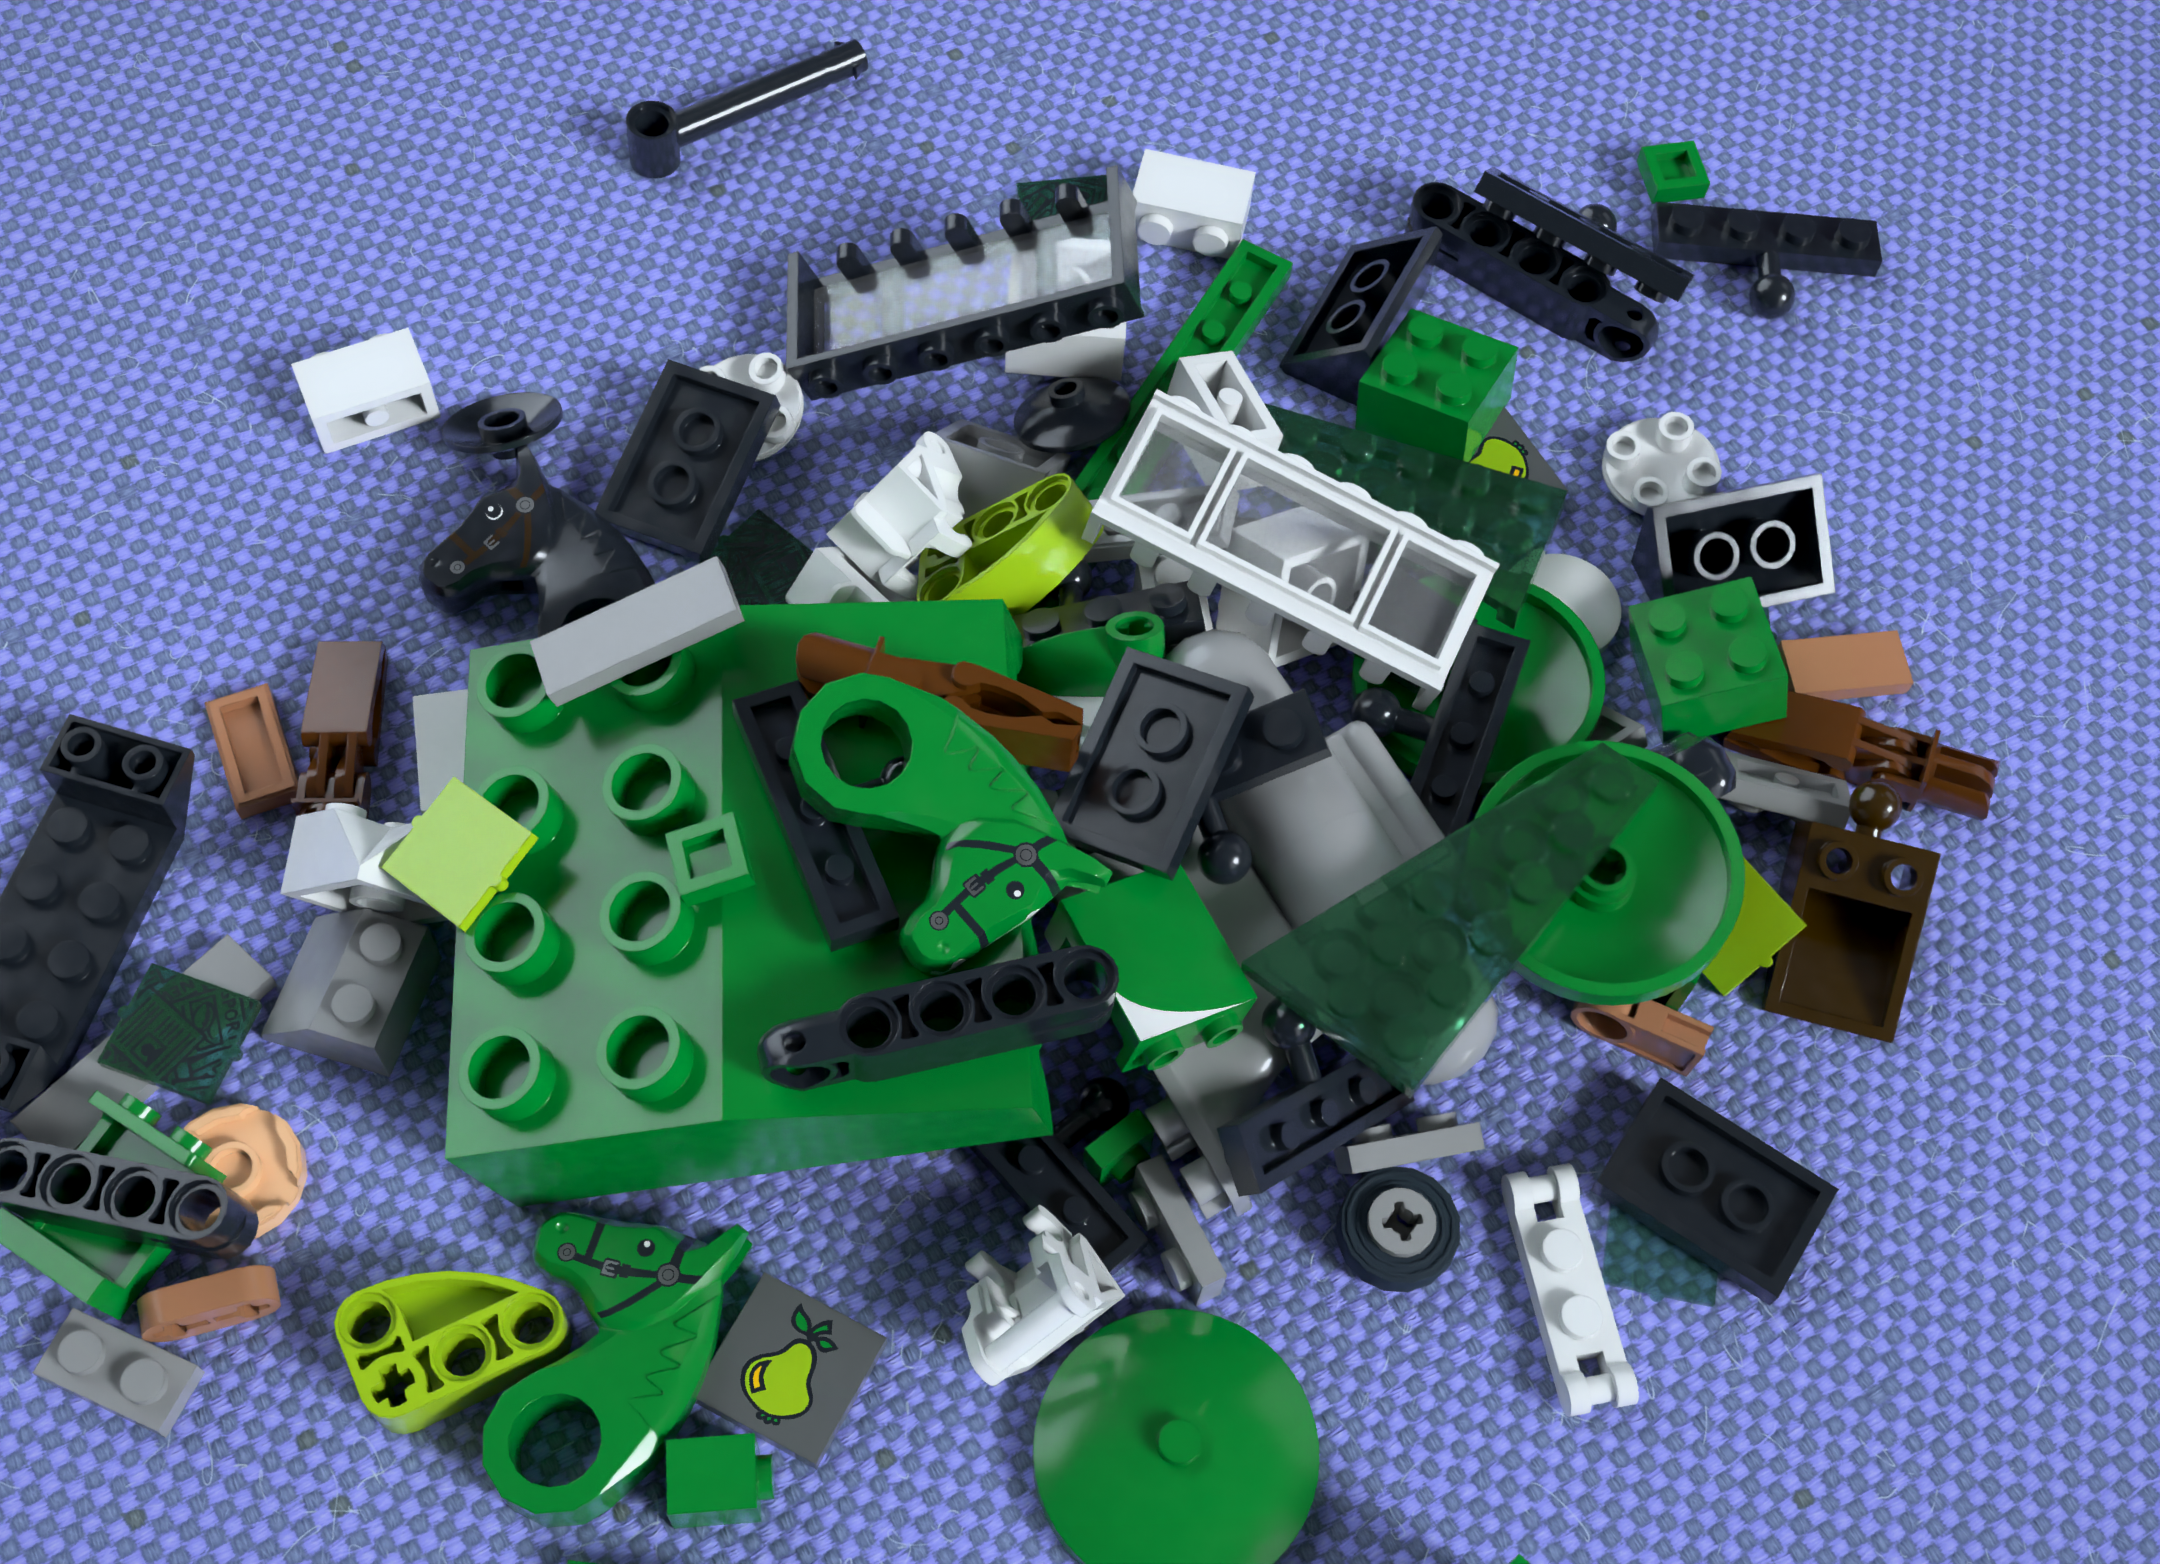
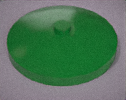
[1351,573,1606,796]
[1464,740,1745,1006]
[1032,1309,1320,1564]

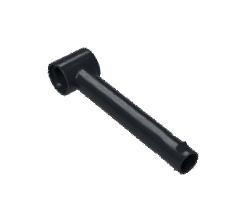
[626,39,868,178]

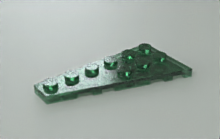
[1264,403,1568,630]
[1241,742,1659,1098]

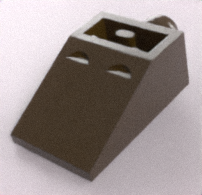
[1761,780,1941,1043]

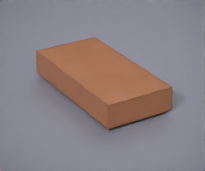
[1777,630,1914,700]
[204,683,299,819]

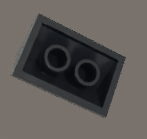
[1279,226,1443,406]
[1631,473,1836,608]

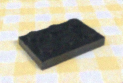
[595,359,781,562]
[1052,647,1254,881]
[1591,1077,1839,1305]

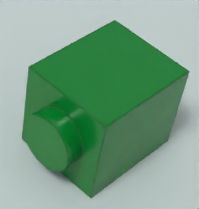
[666,1433,774,1529]

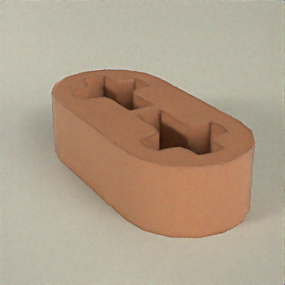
[137,1265,281,1342]

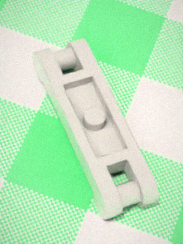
[1501,1163,1639,1417]

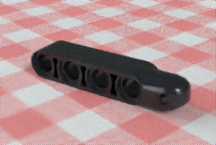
[1404,182,1659,362]
[757,945,1119,1091]
[0,1138,259,1259]

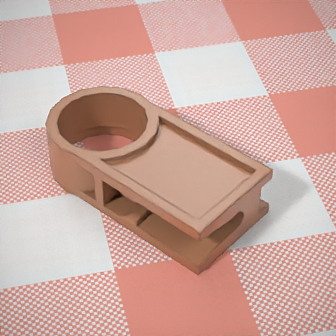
[1571,1000,1714,1077]

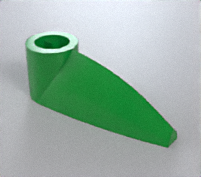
[1017,611,1166,697]

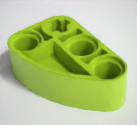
[917,473,1104,616]
[334,1271,573,1435]

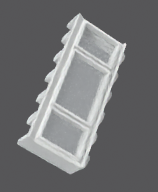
[1081,389,1500,712]

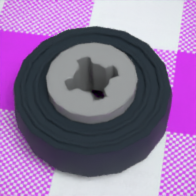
[1336,1167,1460,1292]

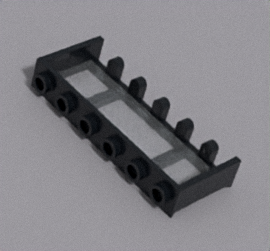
[786,165,1144,401]

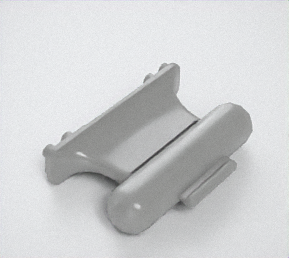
[1039,629,1498,1220]

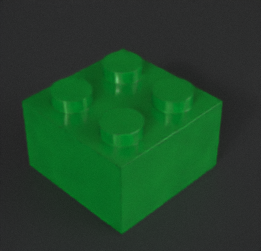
[1355,308,1519,473]
[1628,577,1788,743]

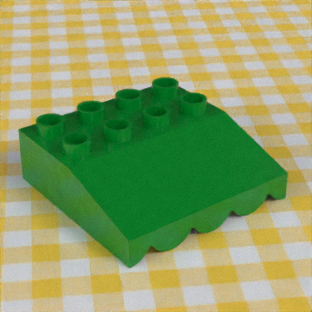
[445,599,1053,1207]

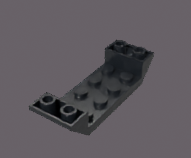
[0,714,195,1113]

